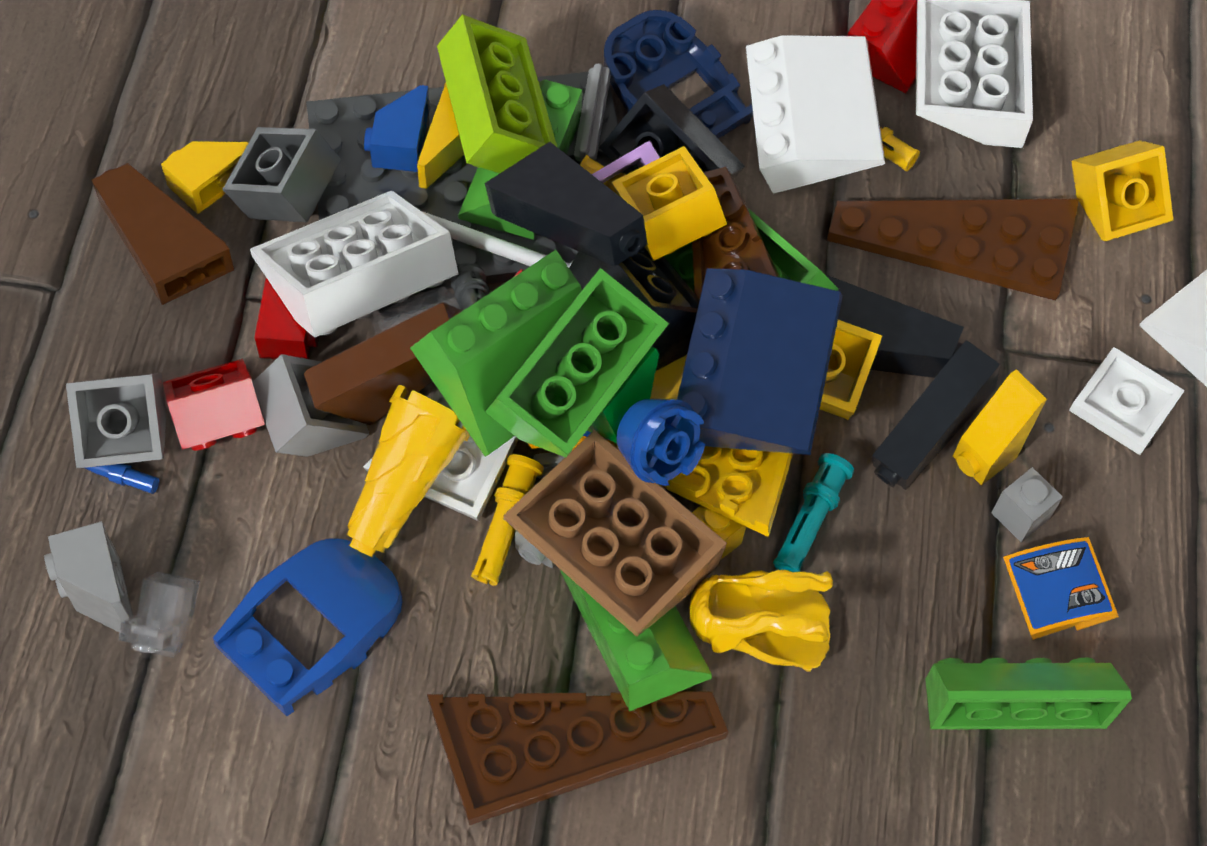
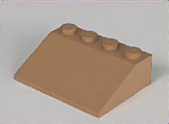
[503,430,727,637]

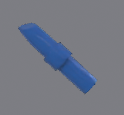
[85,463,160,494]

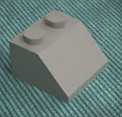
[252,354,369,457]
[66,373,166,469]
[44,521,138,637]

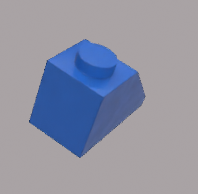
[364,85,430,172]

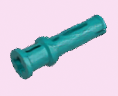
[773,453,854,572]

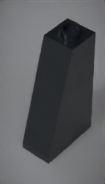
[485,142,648,266]
[826,275,964,378]
[872,340,1000,490]

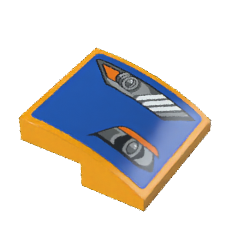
[1003,537,1119,640]

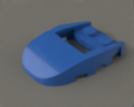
[213,538,402,716]

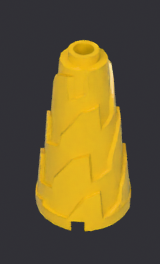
[347,385,470,557]

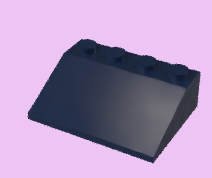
[677,268,843,455]

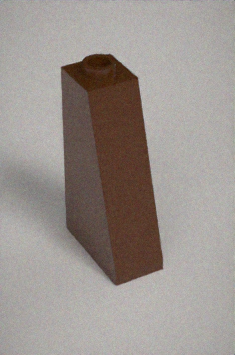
[92,163,234,305]
[304,302,464,425]

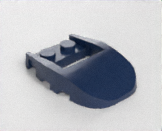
[604,10,753,139]

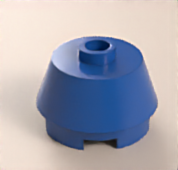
[617,399,705,486]

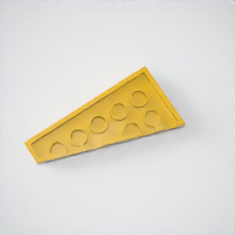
[614,443,793,537]

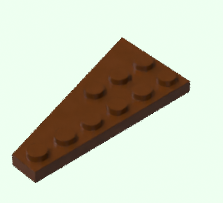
[827,199,1079,301]
[427,691,728,825]

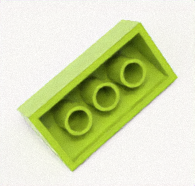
[437,14,558,173]

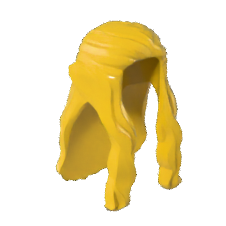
[689,570,833,672]

